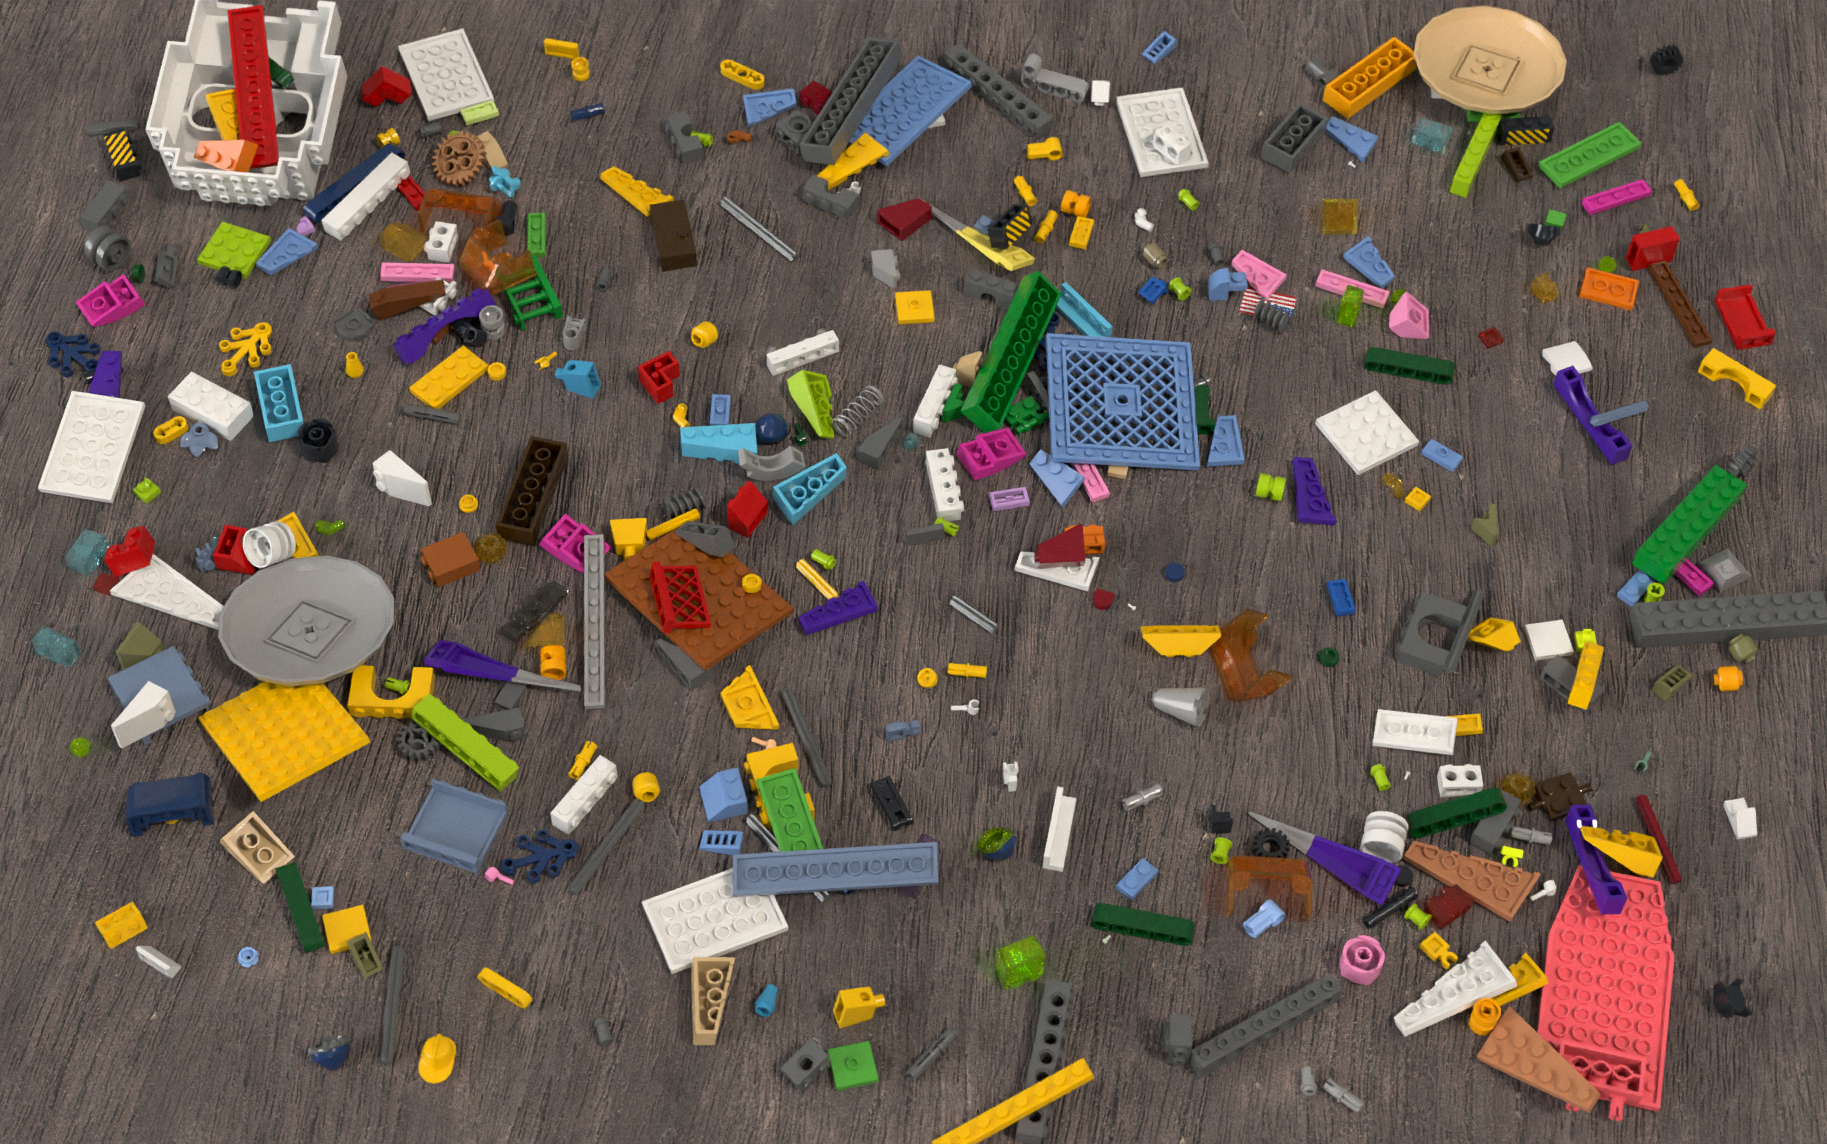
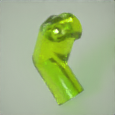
[315,519,345,535]

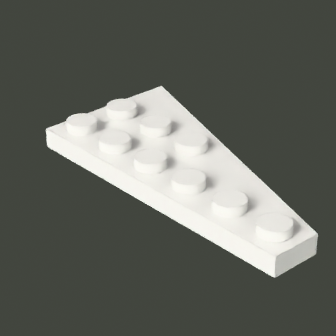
[110,554,224,630]
[1394,941,1517,1037]

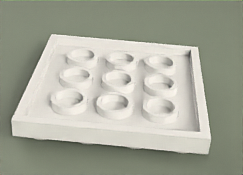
[1315,390,1419,475]

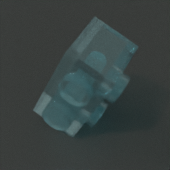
[1411,117,1453,154]
[65,528,109,576]
[32,626,81,668]

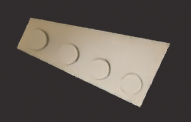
[691,957,735,1045]

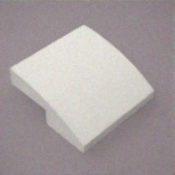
[1542,341,1592,375]

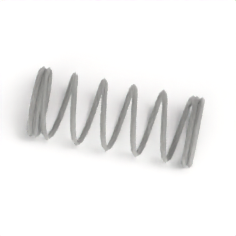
[832,385,884,437]

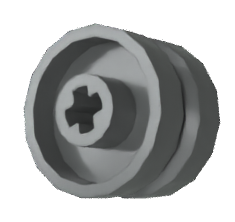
[84,225,131,272]

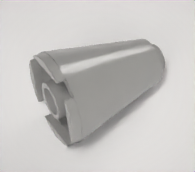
[1152,687,1209,727]

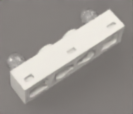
[766,328,839,376]

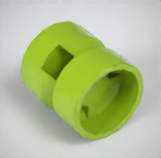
[1255,473,1286,502]

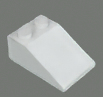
[373,450,432,506]
[111,681,176,748]

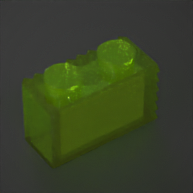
[1336,285,1364,327]

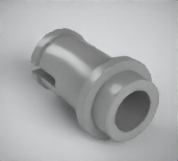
[1300,1066,1317,1096]

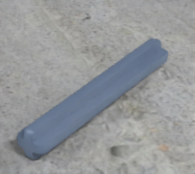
[1590,401,1649,427]

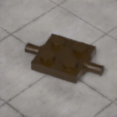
[1528,772,1593,822]

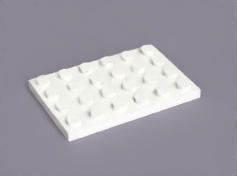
[398,29,494,121]
[1116,88,1208,177]
[38,391,145,503]
[642,868,788,974]

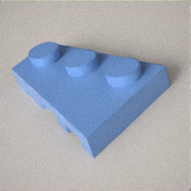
[743,89,796,127]
[1325,116,1379,163]
[1029,449,1085,508]

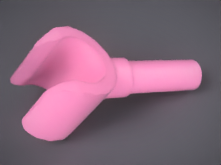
[485,867,514,885]

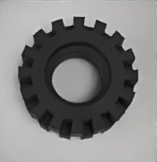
[1650,44,1684,76]
[1252,828,1290,868]

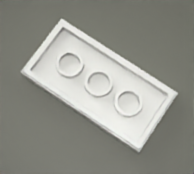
[1373,709,1458,755]

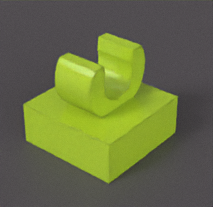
[133,478,161,504]

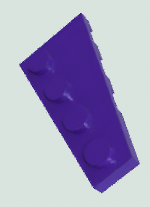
[88,351,122,398]
[1292,457,1337,526]
[799,580,878,635]

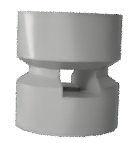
[479,305,505,340]

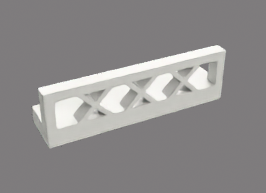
[1043,787,1076,872]

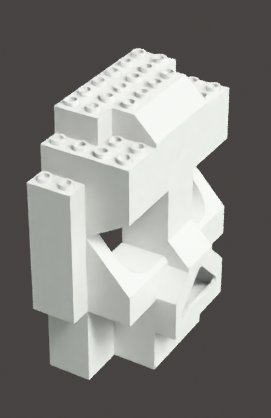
[145,0,347,206]

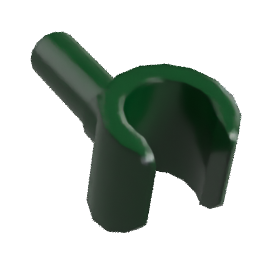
[795,423,807,446]

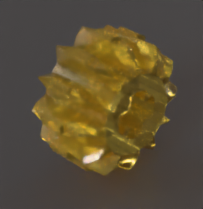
[474,532,507,564]
[1501,770,1536,806]

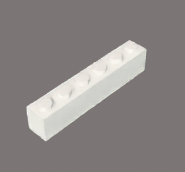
[322,153,410,241]

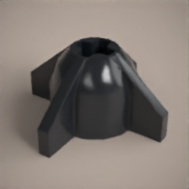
[1527,223,1560,246]
[1713,979,1752,1019]

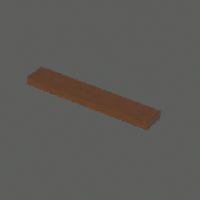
[1648,260,1712,348]

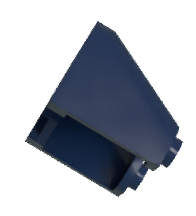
[126,773,215,837]

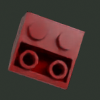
[727,480,768,538]
[213,525,257,575]

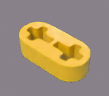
[153,416,188,444]

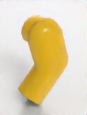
[673,403,690,428]

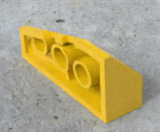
[1581,826,1663,878]

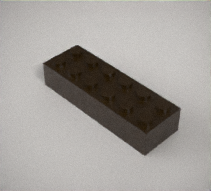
[496,436,568,546]

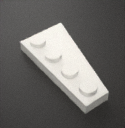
[1015,552,1099,591]

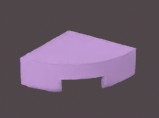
[296,216,315,236]

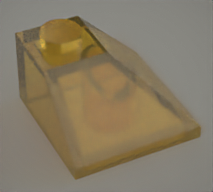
[1322,197,1358,234]
[379,223,430,263]
[525,613,567,647]

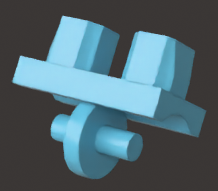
[489,166,521,198]

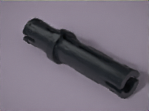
[1362,887,1419,929]

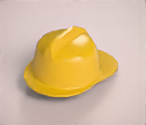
[419,1034,456,1084]

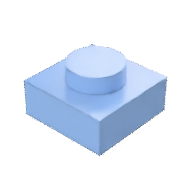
[311,886,334,910]

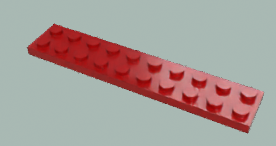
[227,5,279,169]

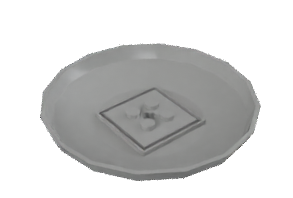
[218,555,394,686]

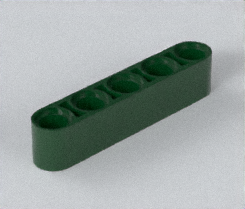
[1364,347,1455,385]
[1406,788,1507,838]
[275,861,326,954]
[1092,903,1195,946]

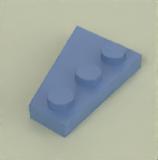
[256,228,318,275]
[1343,236,1395,289]
[1207,415,1245,467]

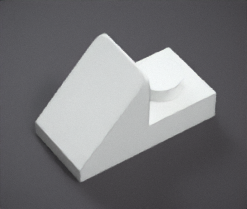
[1723,798,1757,839]

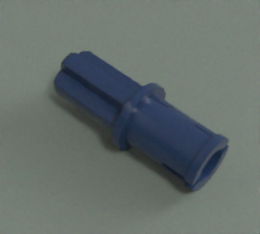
[570,102,605,121]

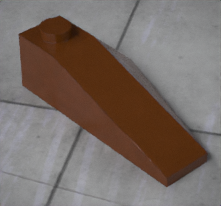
[369,279,446,320]

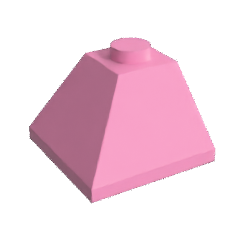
[1389,292,1429,339]

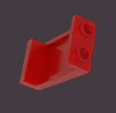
[1714,284,1776,350]

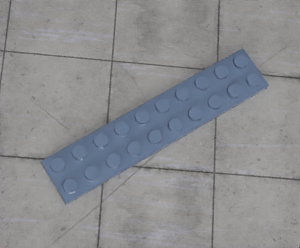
[733,842,939,897]

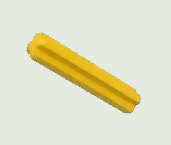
[646,509,700,540]
[796,559,838,600]

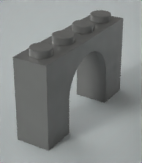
[1395,591,1467,677]

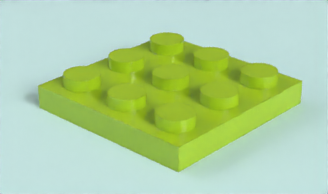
[197,221,271,279]

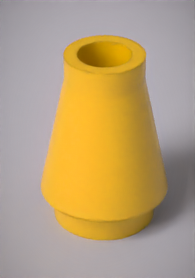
[345,352,364,378]

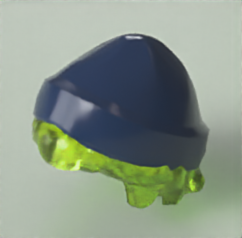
[977,826,1017,861]

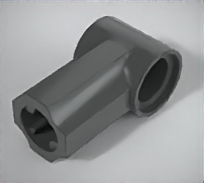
[1306,59,1339,90]

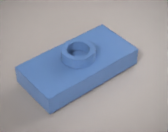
[1421,439,1463,472]

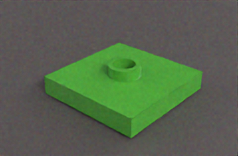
[828,1041,878,1091]

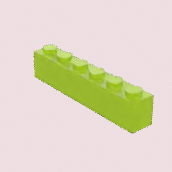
[1450,113,1502,198]
[411,693,519,792]

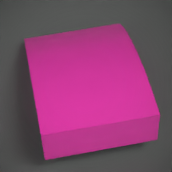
[76,274,146,327]
[956,428,1026,481]
[539,513,611,573]

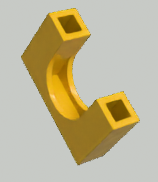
[348,665,435,719]
[744,743,815,831]

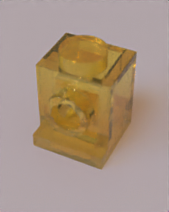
[1530,272,1559,305]

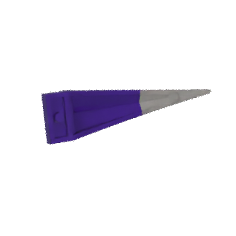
[424,640,581,691]
[1248,812,1402,906]

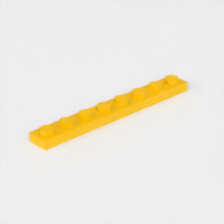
[932,1058,1094,1144]

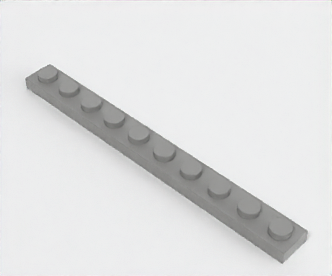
[584,534,605,710]

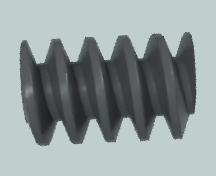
[1254,297,1295,333]
[664,488,706,520]

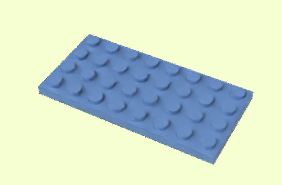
[847,56,972,166]

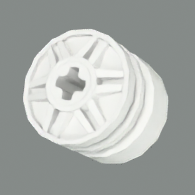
[243,521,296,568]
[1360,811,1409,863]

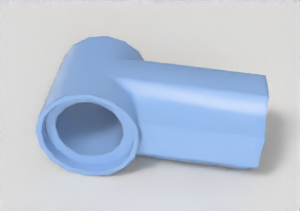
[1243,899,1286,938]

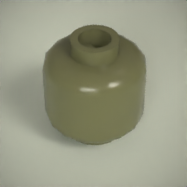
[1728,634,1758,664]

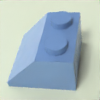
[699,768,748,823]

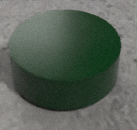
[132,264,145,283]
[1319,647,1339,668]

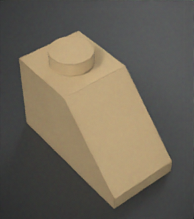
[477,131,508,171]
[953,351,982,387]

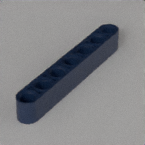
[303,143,405,223]

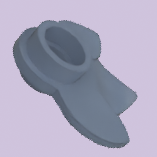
[180,422,218,458]

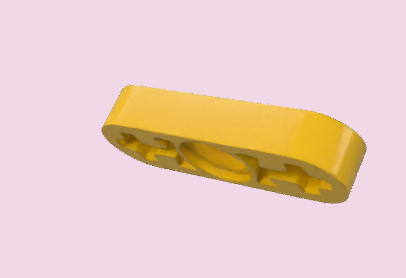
[720,60,764,90]
[477,967,533,1009]

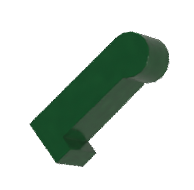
[269,57,294,89]
[1194,384,1216,435]

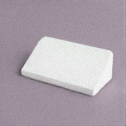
[136,946,181,978]

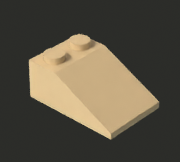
[219,811,295,884]

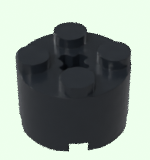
[297,419,339,463]

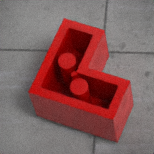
[361,66,412,108]
[638,351,680,404]
[104,525,155,577]

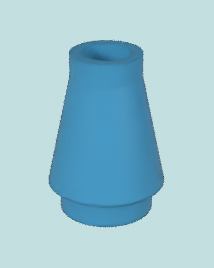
[754,984,778,1017]

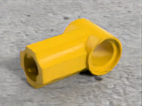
[1027,137,1063,160]

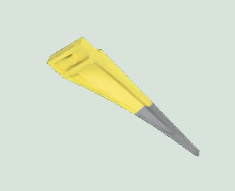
[918,197,1035,271]

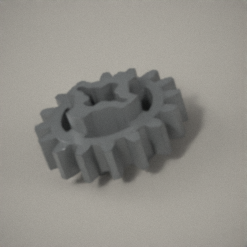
[1728,445,1758,479]
[397,721,441,762]

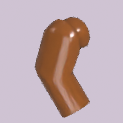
[727,130,753,143]

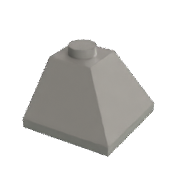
[1697,548,1751,593]

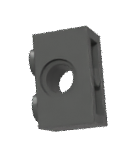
[780,1038,832,1091]

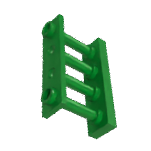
[494,255,563,331]

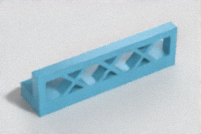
[1055,282,1113,337]

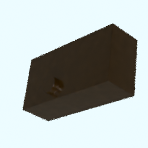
[649,199,697,272]

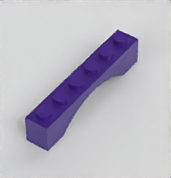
[393,288,496,364]
[1553,365,1633,465]
[1565,805,1627,915]

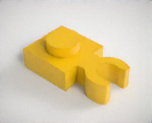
[1419,932,1458,969]

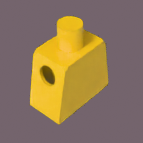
[610,518,648,560]
[833,987,885,1028]

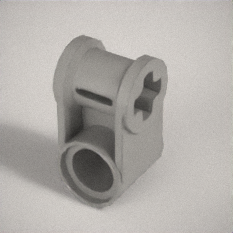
[563,315,587,350]

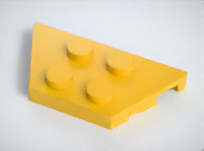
[721,665,779,730]

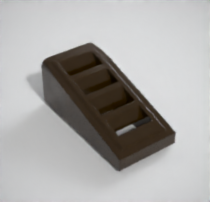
[1501,147,1534,182]

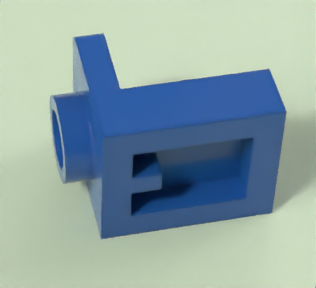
[1139,276,1169,305]

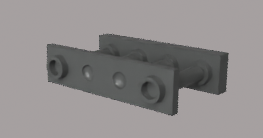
[1026,364,1101,422]

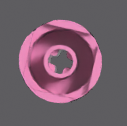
[1339,935,1385,985]

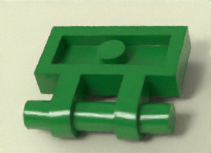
[1004,396,1049,434]

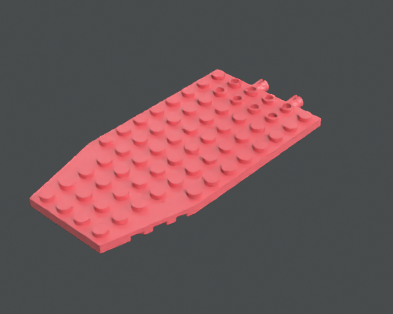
[1537,865,1674,1121]

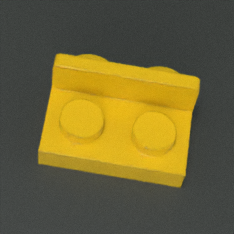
[95,902,148,949]

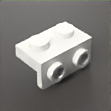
[419,277,457,316]

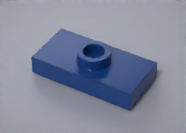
[1327,579,1356,617]

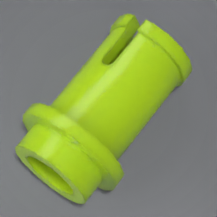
[690,131,713,147]
[1178,189,1200,211]
[934,517,959,537]
[811,549,836,570]
[385,677,411,695]
[1370,764,1391,791]

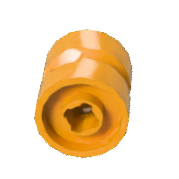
[1061,190,1092,218]
[540,645,566,680]
[1469,998,1501,1036]

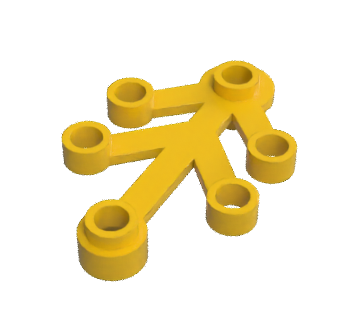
[219,322,272,377]

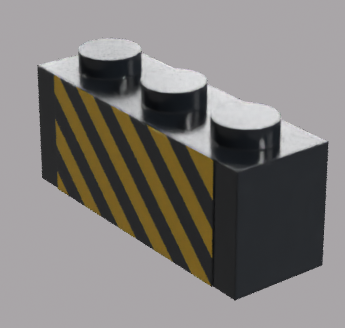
[1497,116,1555,146]
[103,128,141,182]
[988,204,1032,250]

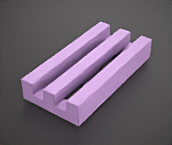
[989,487,1030,511]

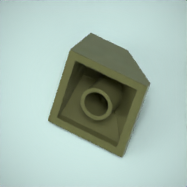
[116,622,164,670]

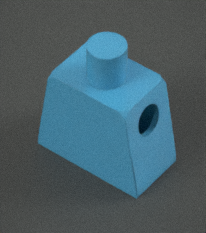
[555,360,601,399]

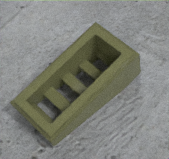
[1652,664,1693,701]

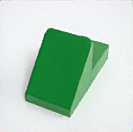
[942,383,965,423]

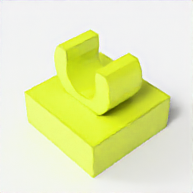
[1574,629,1597,652]
[1500,846,1524,867]

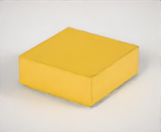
[1404,487,1431,511]

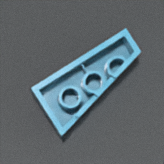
[680,423,757,464]
[772,453,847,526]

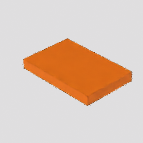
[1579,267,1639,311]

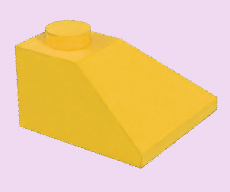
[1467,617,1521,652]

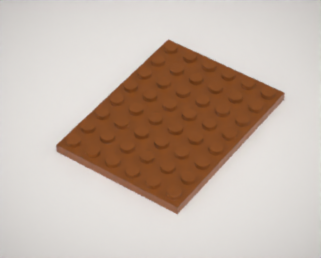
[604,521,794,671]

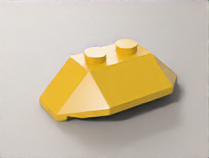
[1141,625,1221,657]

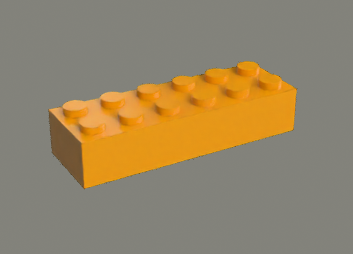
[1323,37,1417,119]

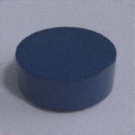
[1165,563,1185,582]

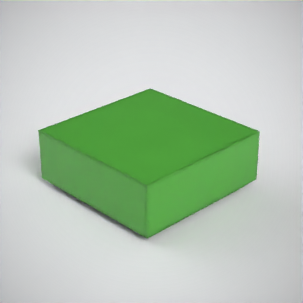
[1545,209,1567,230]

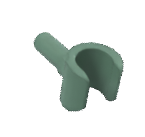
[1634,751,1652,774]

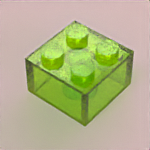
[995,935,1046,989]

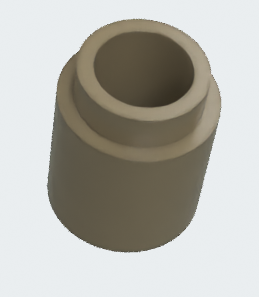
[1143,243,1169,269]

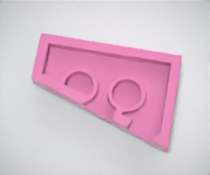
[1232,250,1287,301]

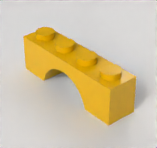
[1698,348,1776,410]
[1567,641,1604,710]

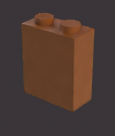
[420,531,480,588]

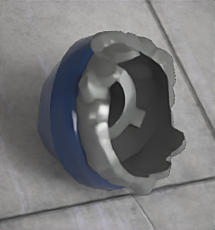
[308,1035,350,1071]

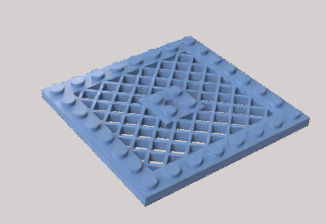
[1046,333,1200,470]

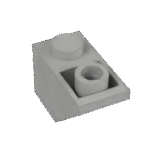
[871,249,900,288]

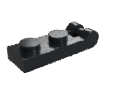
[871,775,913,831]

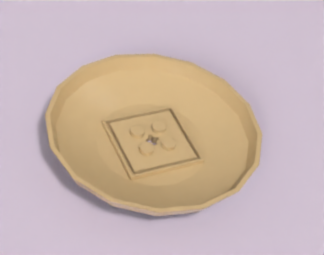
[1413,6,1567,114]

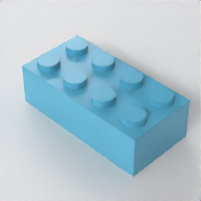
[254,364,304,442]

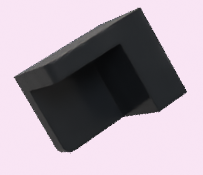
[1209,805,1233,834]

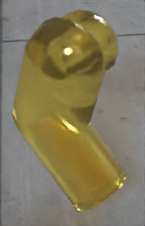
[1383,473,1403,498]

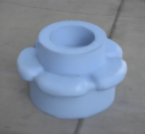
[238,947,259,967]

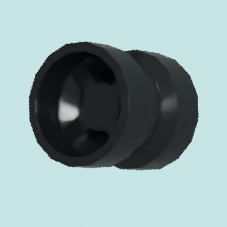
[217,266,242,288]

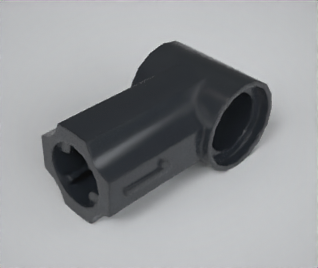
[494,200,518,234]
[451,318,487,347]

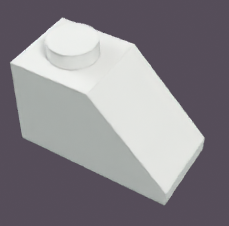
[1091,80,1110,106]

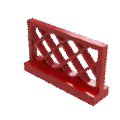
[649,561,711,633]

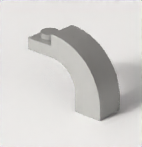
[738,446,806,481]

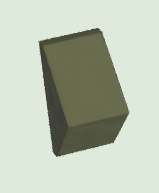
[347,932,383,978]

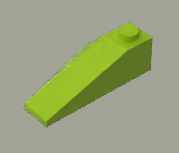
[787,370,834,439]

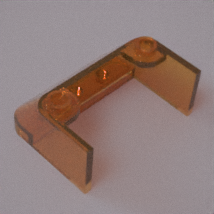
[418,189,501,243]
[459,219,537,295]
[1210,608,1292,702]
[1225,855,1313,922]

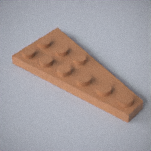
[1403,841,1541,922]
[1477,1006,1600,1113]

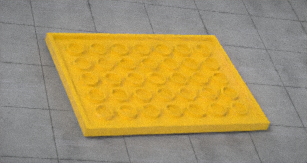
[198,681,370,802]

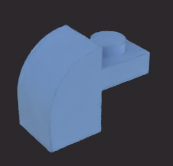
[1208,268,1247,301]

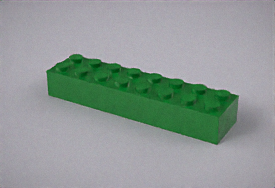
[1632,465,1748,585]

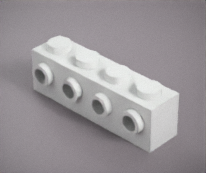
[913,364,958,438]
[926,448,964,521]
[550,755,618,835]

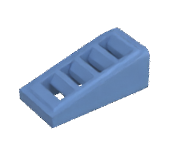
[1142,31,1177,64]
[700,830,744,855]

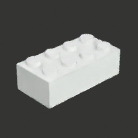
[168,372,254,441]

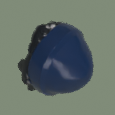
[755,413,789,444]

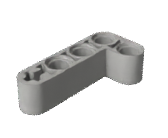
[1021,54,1089,102]

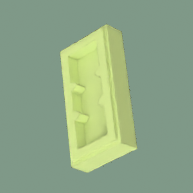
[460,100,499,126]

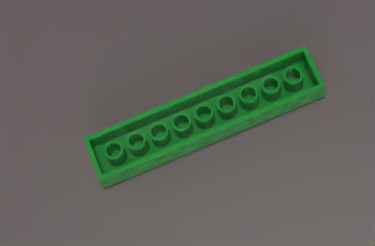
[961,271,1062,433]

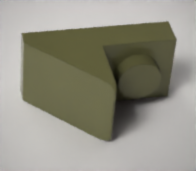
[1471,504,1498,546]

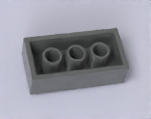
[1261,103,1329,173]

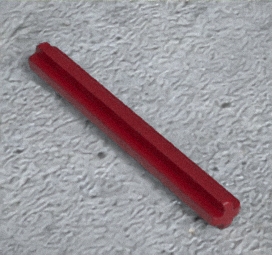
[1635,794,1682,884]

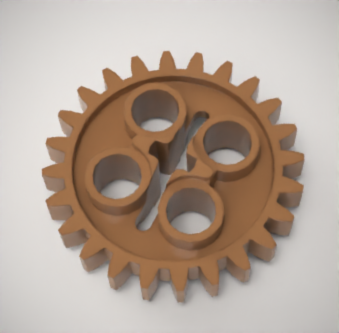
[432,131,487,187]

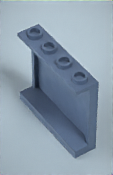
[108,646,211,745]
[400,779,508,874]

